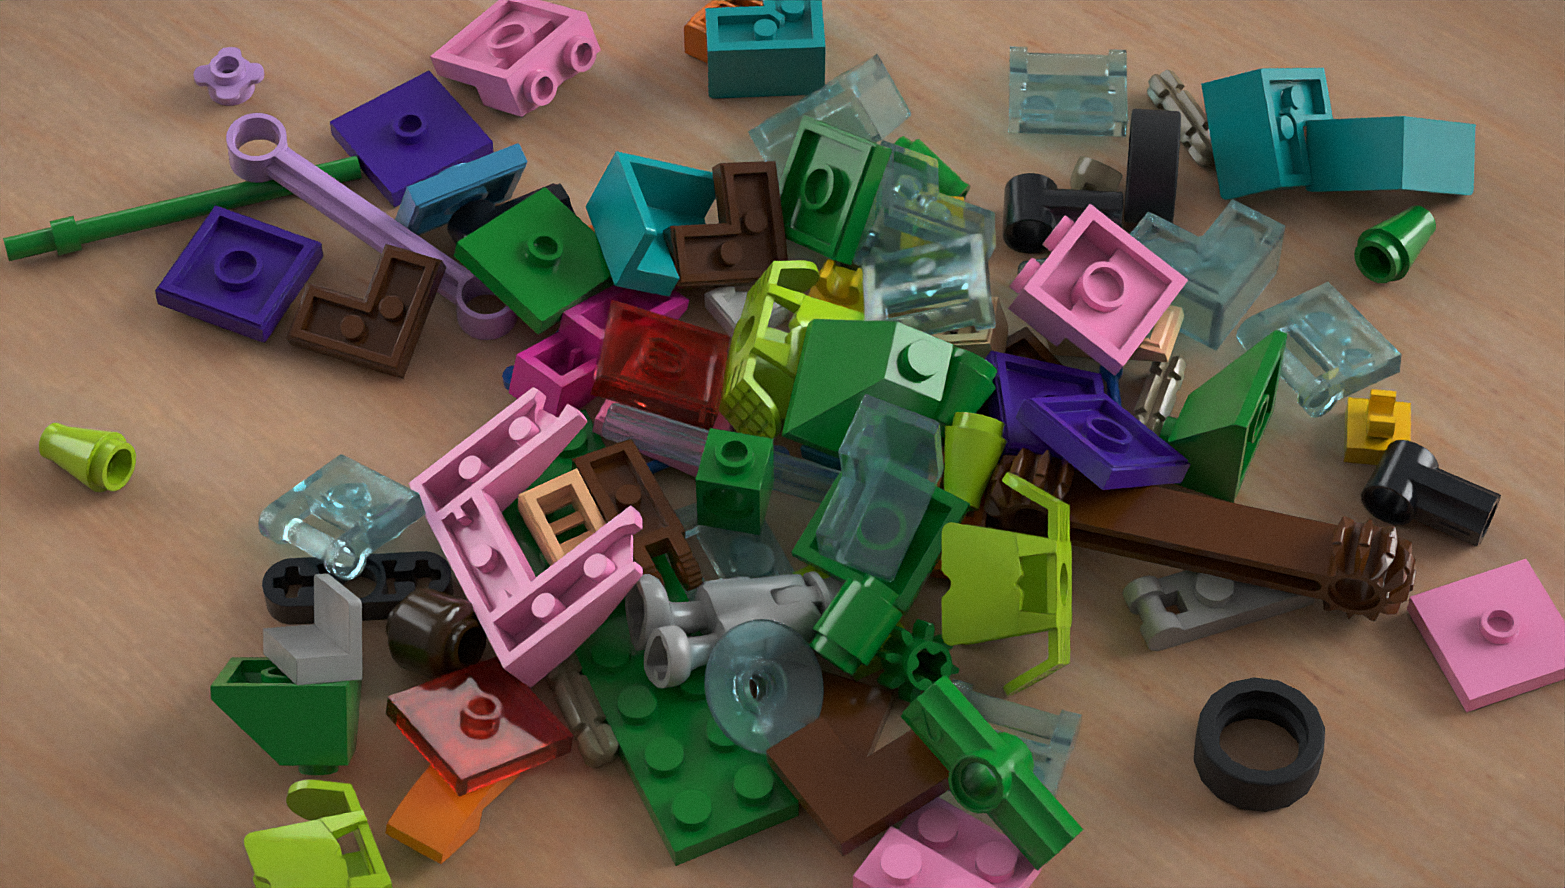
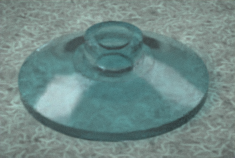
[705,619,824,754]

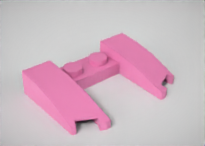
[408,387,643,688]

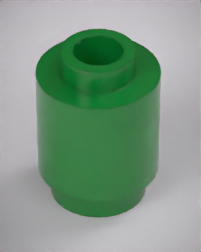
[809,574,903,677]

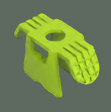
[716,260,868,439]
[941,472,1072,697]
[244,780,393,888]

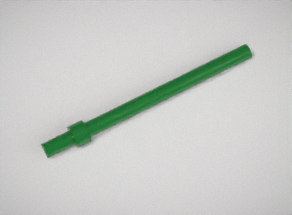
[3,156,362,261]

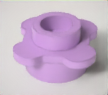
[194,47,264,106]

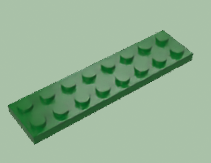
[502,409,799,866]

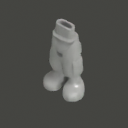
[625,571,844,689]

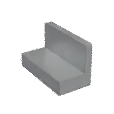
[263,574,363,685]

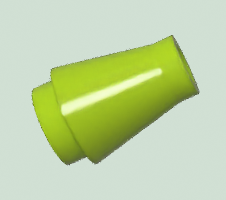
[944,412,1008,511]
[39,422,136,492]

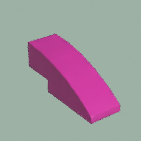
[508,285,689,417]

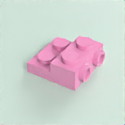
[430,0,601,117]
[1008,204,1188,375]
[853,797,1041,888]

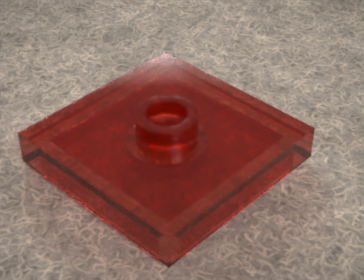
[590,300,730,431]
[385,656,574,797]

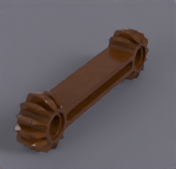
[983,448,1417,621]

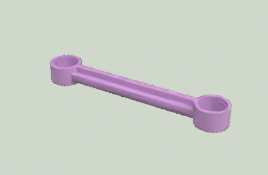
[226,113,518,340]

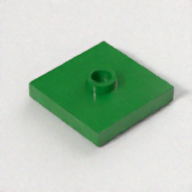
[779,115,892,265]
[454,187,614,335]

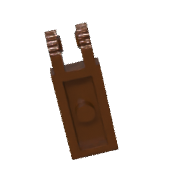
[572,439,703,591]

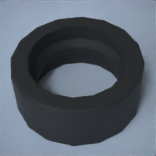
[1124,109,1181,225]
[1194,677,1325,812]

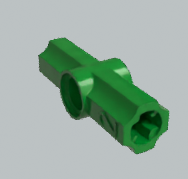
[900,675,1084,871]

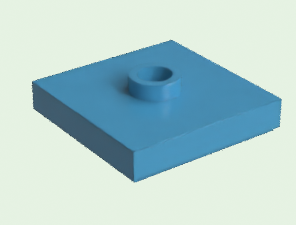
[395,143,528,235]

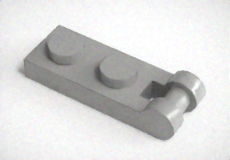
[1122,570,1315,651]

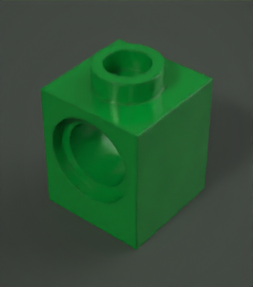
[695,428,774,536]

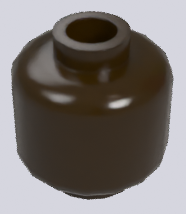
[386,588,487,682]

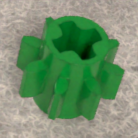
[875,618,960,703]

